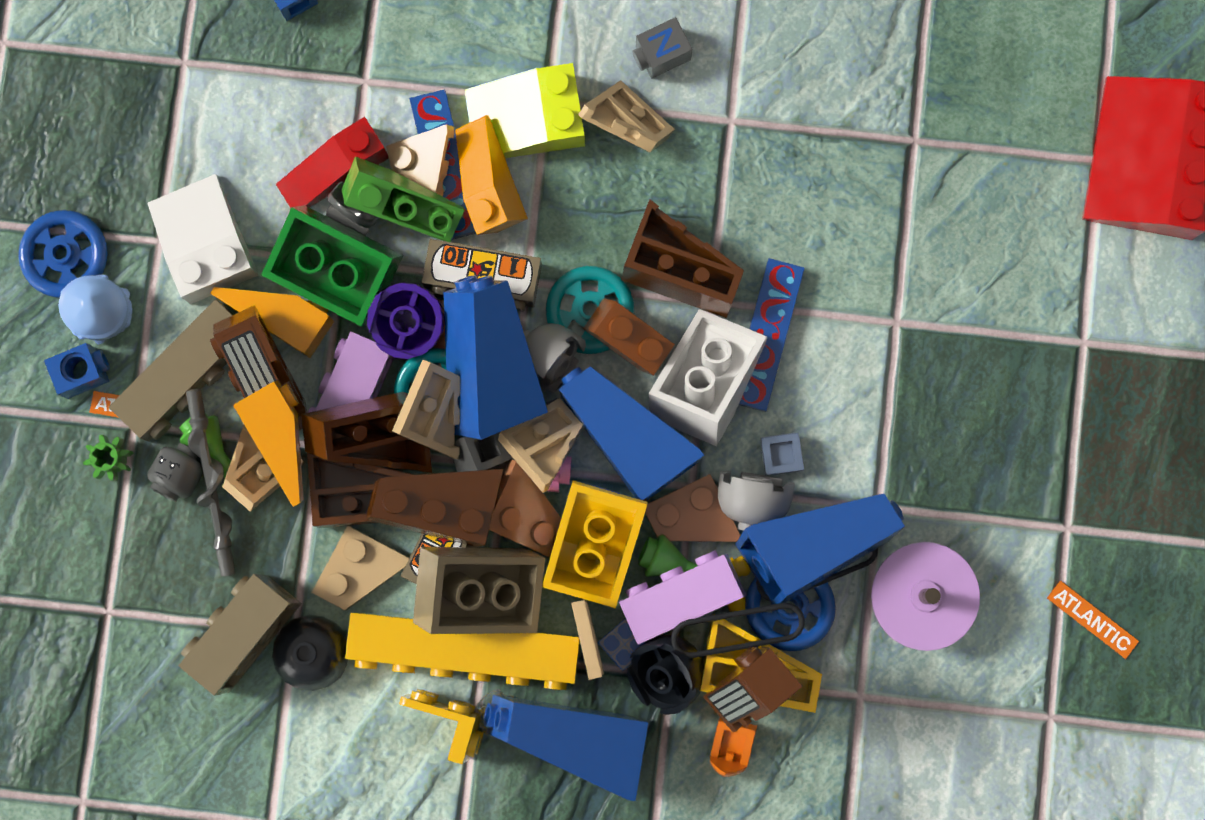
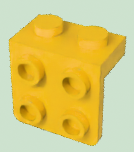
[399,689,484,764]

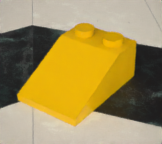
[542,480,648,608]

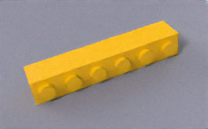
[345,613,580,690]

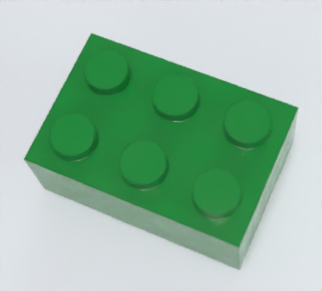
[261,205,404,326]

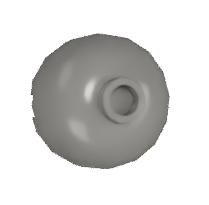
[524,323,586,399]
[718,471,795,531]

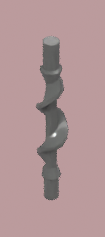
[186,388,236,576]

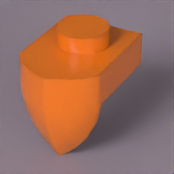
[710,718,758,777]

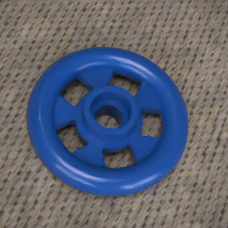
[18,210,108,298]
[745,578,836,651]

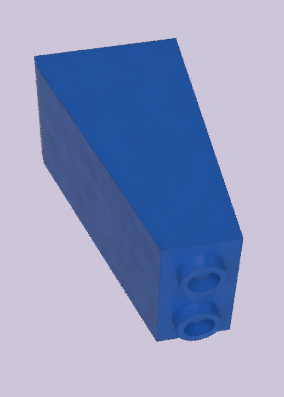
[443,275,548,440]
[559,366,704,501]
[735,493,905,605]
[484,695,648,801]

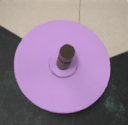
[871,542,980,651]

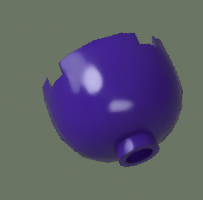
[367,283,444,359]

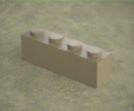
[108,299,233,442]

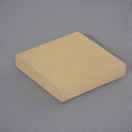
[571,600,604,680]

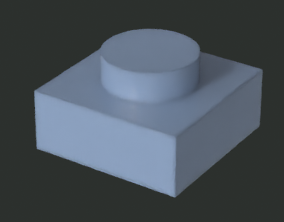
[760,432,804,476]

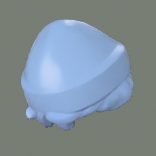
[59,275,133,345]

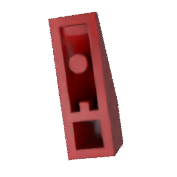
[276,116,389,208]

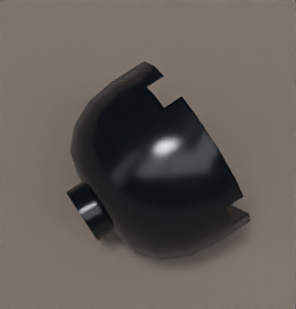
[272,615,348,691]
[627,635,705,715]

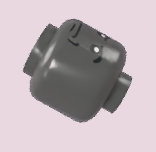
[147,443,204,502]

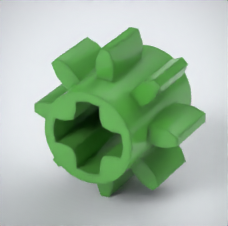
[83,435,134,481]

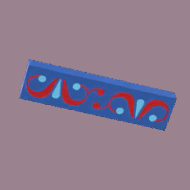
[409,89,476,240]
[739,258,805,412]

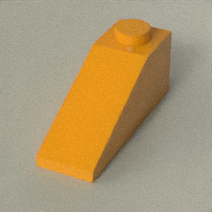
[455,115,528,235]
[210,287,334,358]
[233,381,304,507]

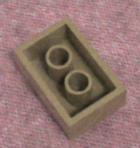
[413,547,545,634]
[178,574,302,696]

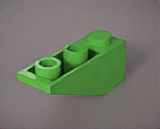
[341,156,464,242]

